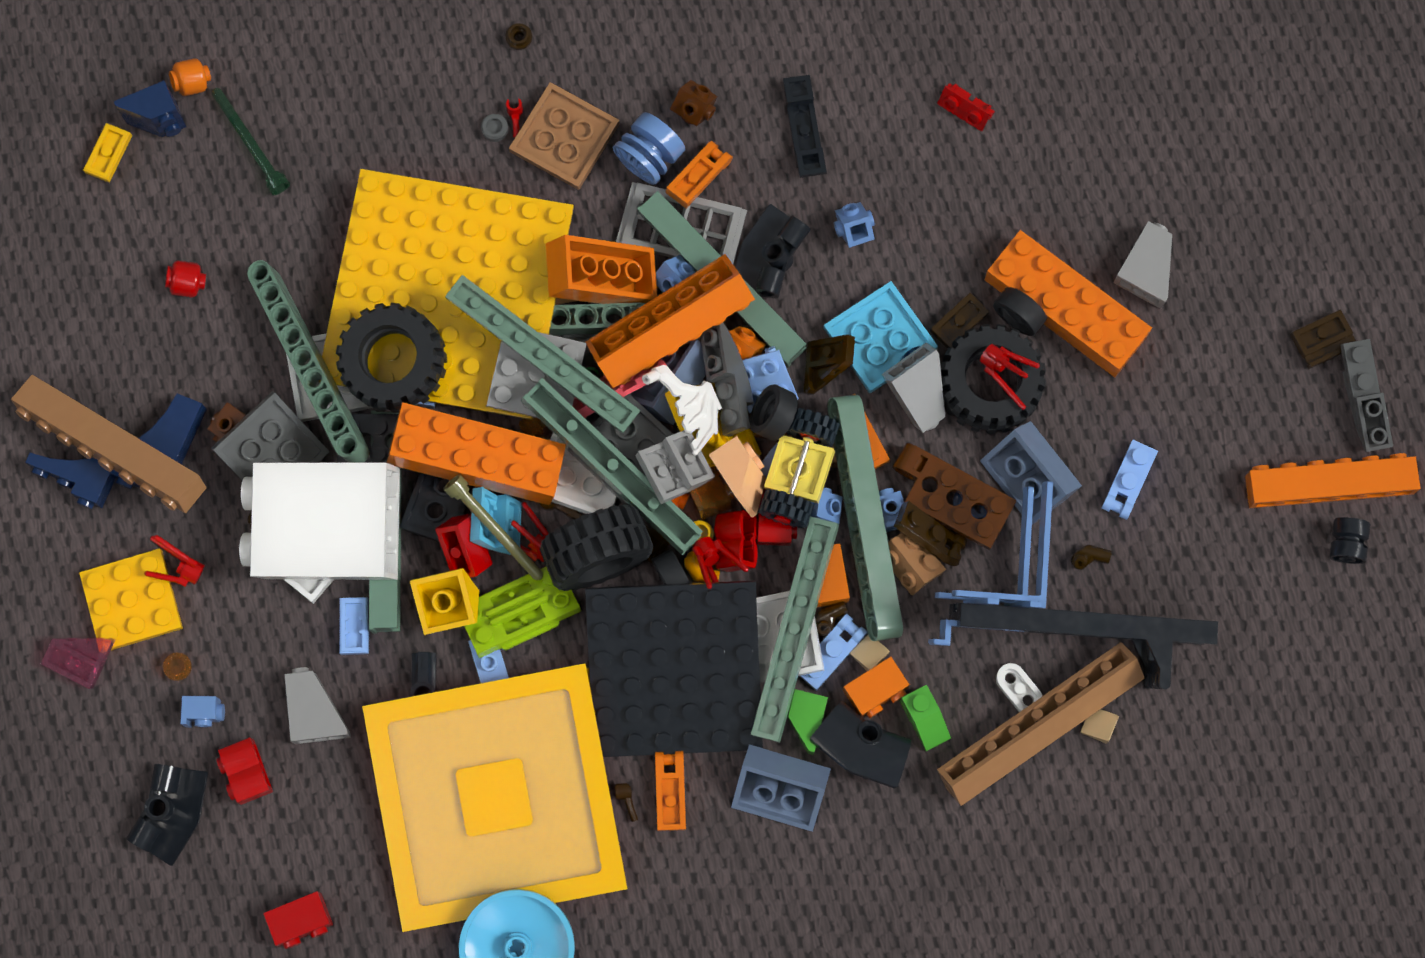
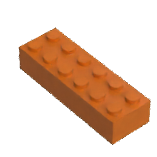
[984,230,1152,377]
[585,254,755,388]
[386,402,566,505]

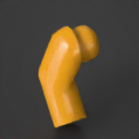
[684,551,720,582]

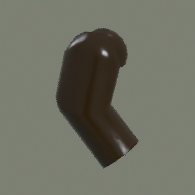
[1071,545,1112,570]
[816,601,849,636]

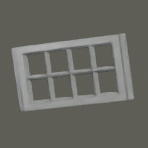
[616,182,747,264]

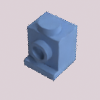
[879,488,904,532]
[181,696,225,728]

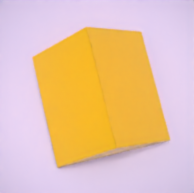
[410,568,479,635]

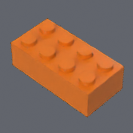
[546,235,657,304]

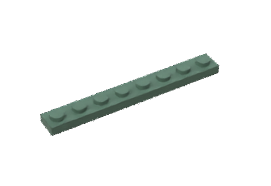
[445,275,640,433]
[751,517,839,743]

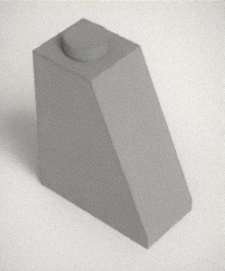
[1114,221,1172,309]
[882,343,945,433]
[285,667,351,744]

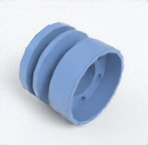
[613,112,685,185]

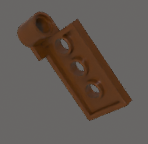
[892,443,1017,550]

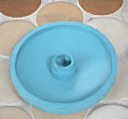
[459,889,575,958]

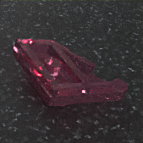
[41,638,115,689]

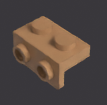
[888,533,946,595]

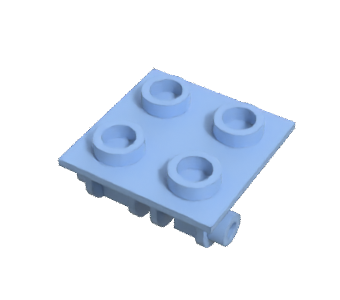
[742,346,799,413]

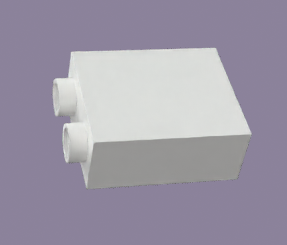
[239,463,400,580]

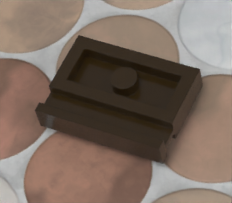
[1290,309,1358,369]

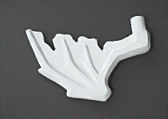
[642,365,722,456]

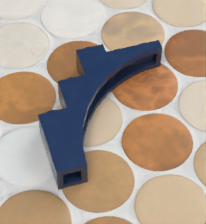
[25,393,207,509]

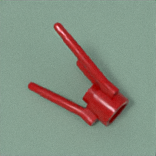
[980,344,1040,410]
[511,502,549,562]
[144,535,205,587]
[692,537,748,589]

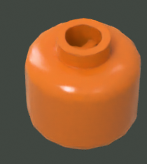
[169,58,211,96]

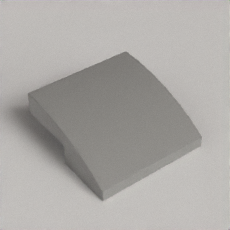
[635,431,715,504]

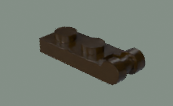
[894,501,967,566]

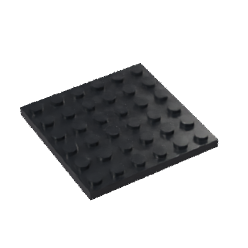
[585,580,763,757]

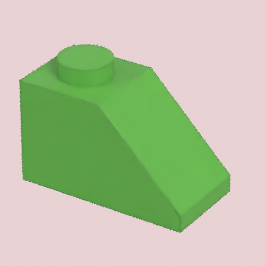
[900,685,951,751]
[788,689,828,755]

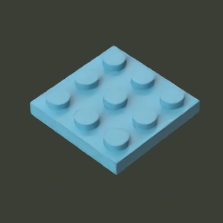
[823,281,938,393]

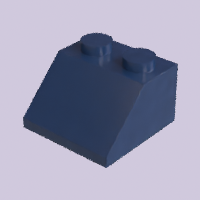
[114,81,187,137]

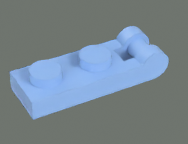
[1101,440,1158,520]
[800,614,868,691]

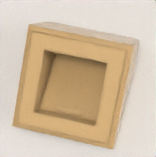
[849,635,890,671]
[1080,709,1119,743]

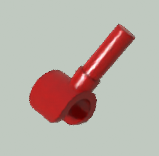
[506,98,523,138]

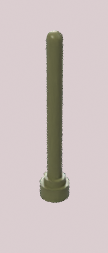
[443,474,543,580]

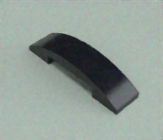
[783,75,827,178]

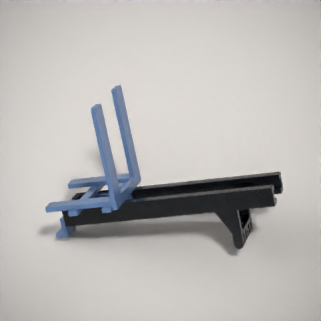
[928,481,1218,689]

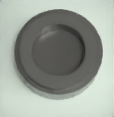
[481,114,508,142]

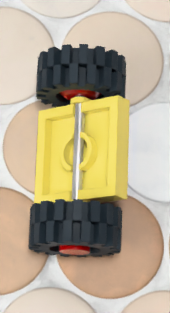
[759,408,839,528]

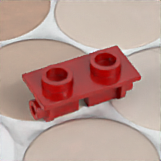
[937,83,995,132]

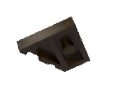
[804,334,855,395]

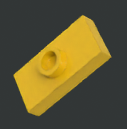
[83,123,132,183]

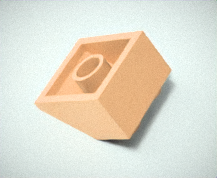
[709,436,766,517]

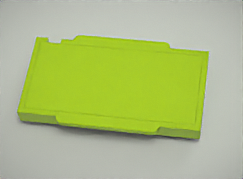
[464,567,581,658]

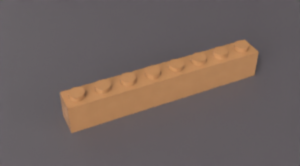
[11,375,206,514]
[937,642,1145,806]

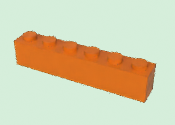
[1245,453,1421,508]

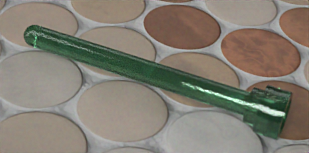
[212,88,290,195]

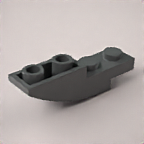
[700,323,754,437]
[1340,339,1393,452]

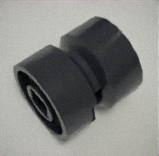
[1329,517,1371,564]

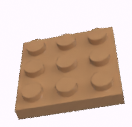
[509,82,620,190]

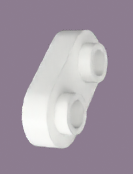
[996,663,1042,712]

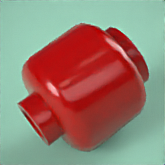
[165,260,206,298]

